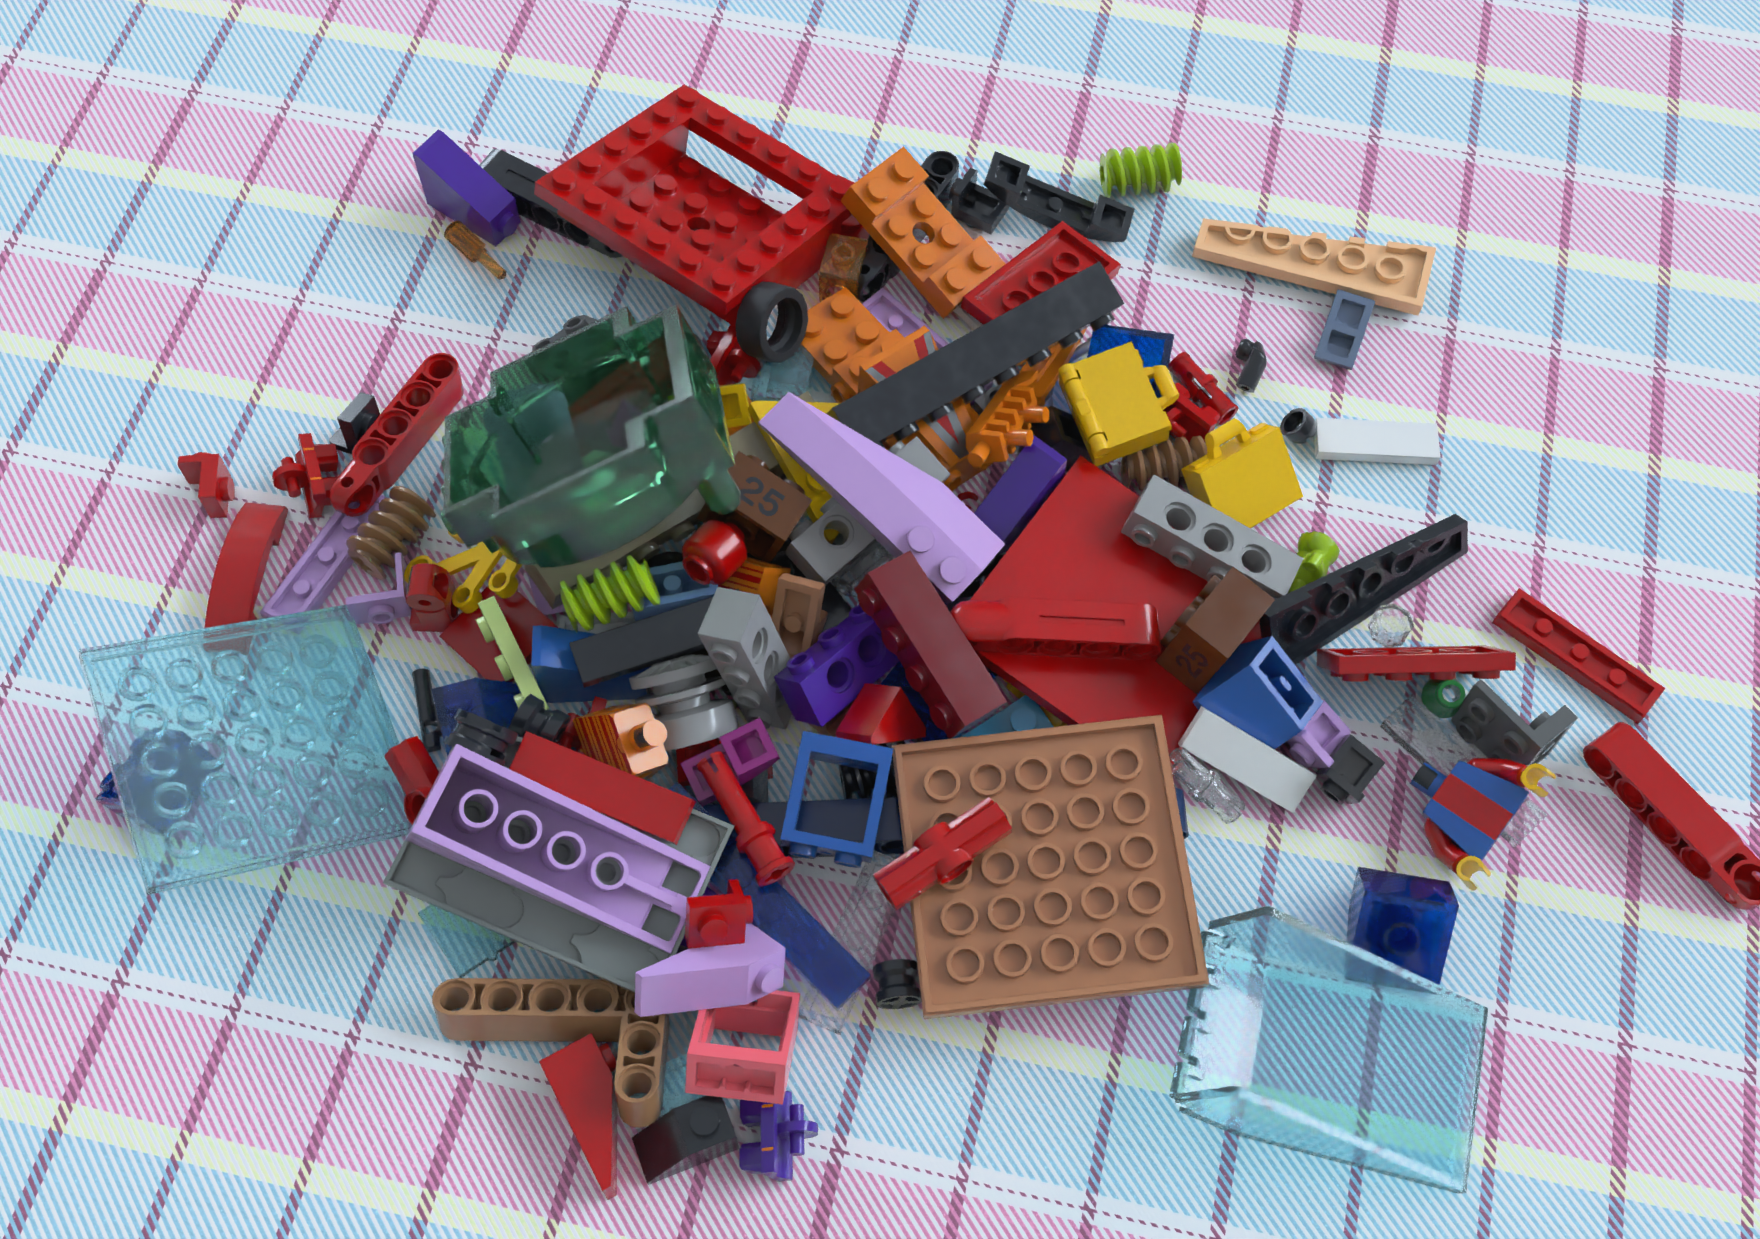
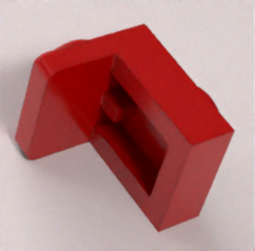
[177,452,235,518]
[685,879,753,949]

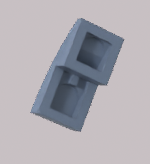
[1314,289,1375,370]

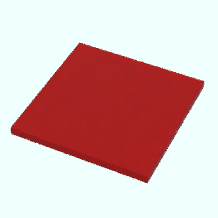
[969,455,1261,776]

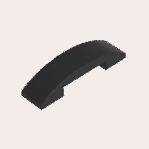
[983,151,1135,242]

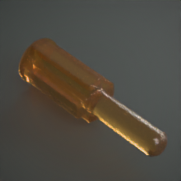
[444,220,507,280]

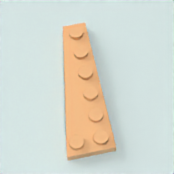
[1192,218,1436,316]

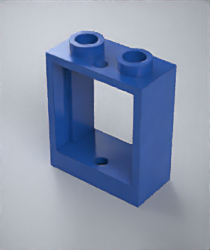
[780,731,893,868]

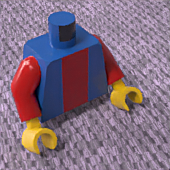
[1410,758,1556,891]

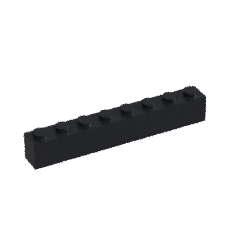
[826,261,1124,449]

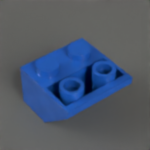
[1192,636,1324,749]

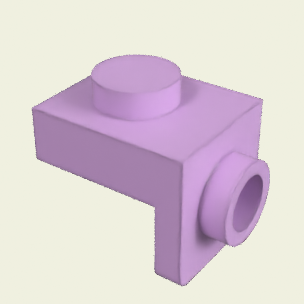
[1287,700,1352,768]

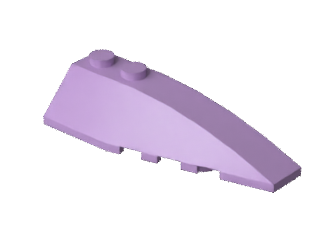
[758,392,1005,605]

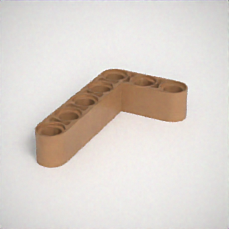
[432,978,670,1128]

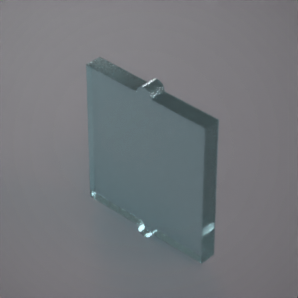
[418,905,517,978]

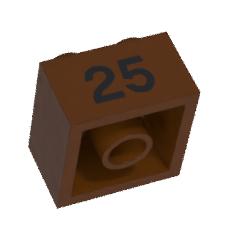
[697,451,812,563]
[1155,567,1275,694]

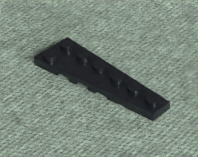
[1259,514,1468,665]

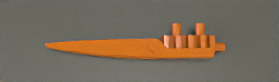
[966,328,1087,467]

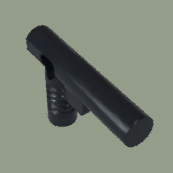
[412,668,457,753]

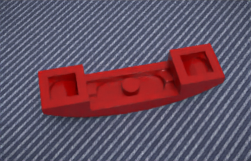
[203,502,288,657]

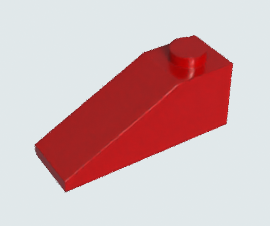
[539,1033,618,1200]

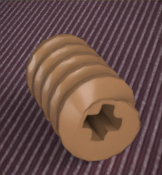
[1121,436,1207,491]
[346,486,436,581]

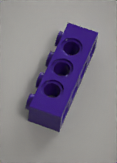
[774,604,900,727]

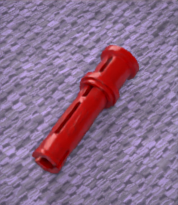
[697,751,795,887]

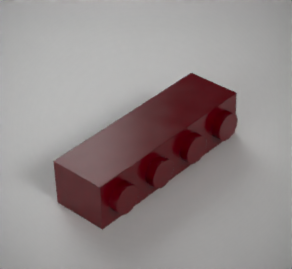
[854,551,1007,739]

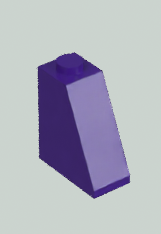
[412,129,521,247]
[974,435,1067,554]

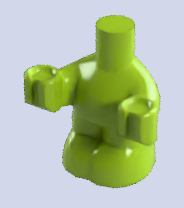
[1287,531,1340,594]

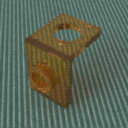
[818,233,868,302]

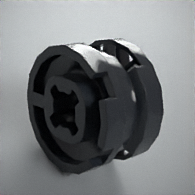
[443,708,519,766]

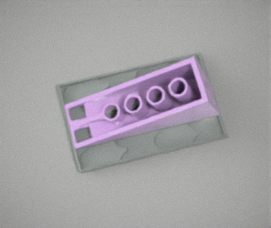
[383,737,734,993]

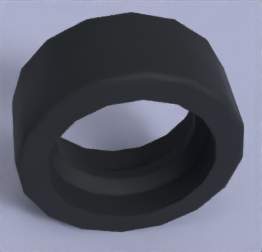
[735,281,808,363]

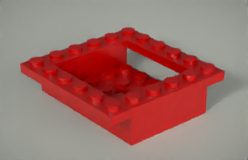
[534,84,852,327]

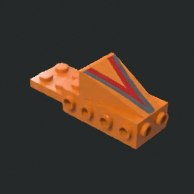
[798,287,994,492]

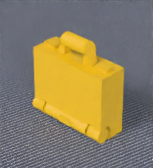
[1058,341,1179,466]
[1181,418,1303,528]

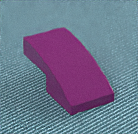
[680,718,780,807]

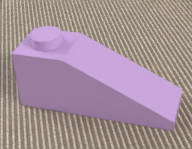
[634,923,786,1017]

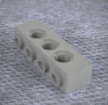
[785,436,951,586]
[1121,475,1304,598]
[698,587,792,730]

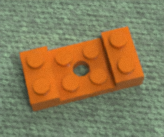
[841,146,1006,319]

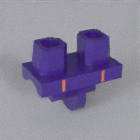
[739,1091,818,1182]

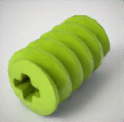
[1099,143,1182,198]
[560,555,661,632]

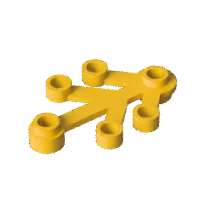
[404,499,555,613]

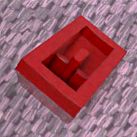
[836,683,926,745]

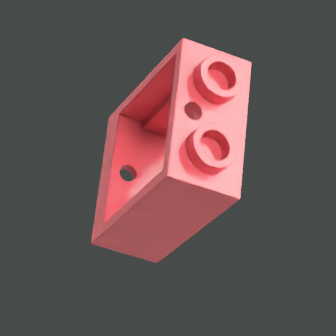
[685,990,800,1105]

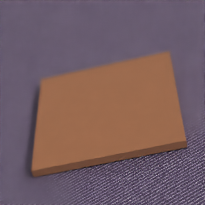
[892,715,1209,1020]

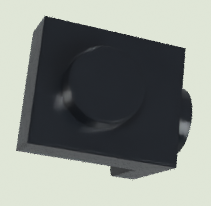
[949,167,1009,235]
[329,392,380,455]
[1315,734,1385,805]

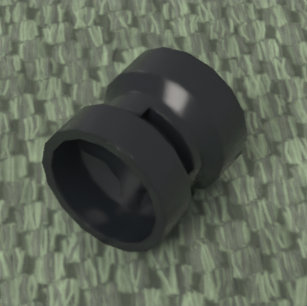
[508,694,571,744]

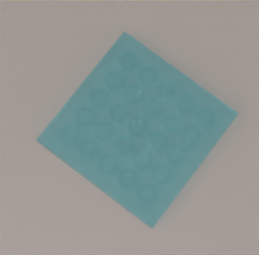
[79,605,412,895]

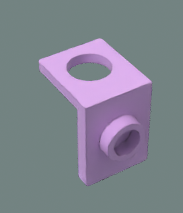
[346,552,412,624]

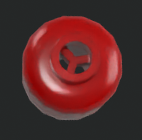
[682,520,747,585]

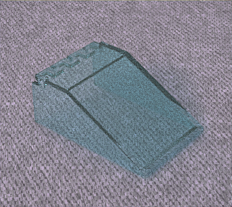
[1169,906,1489,1194]

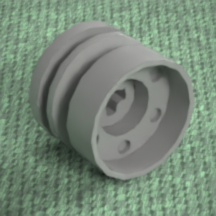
[629,654,739,751]

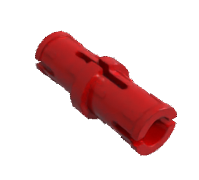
[1168,352,1239,425]

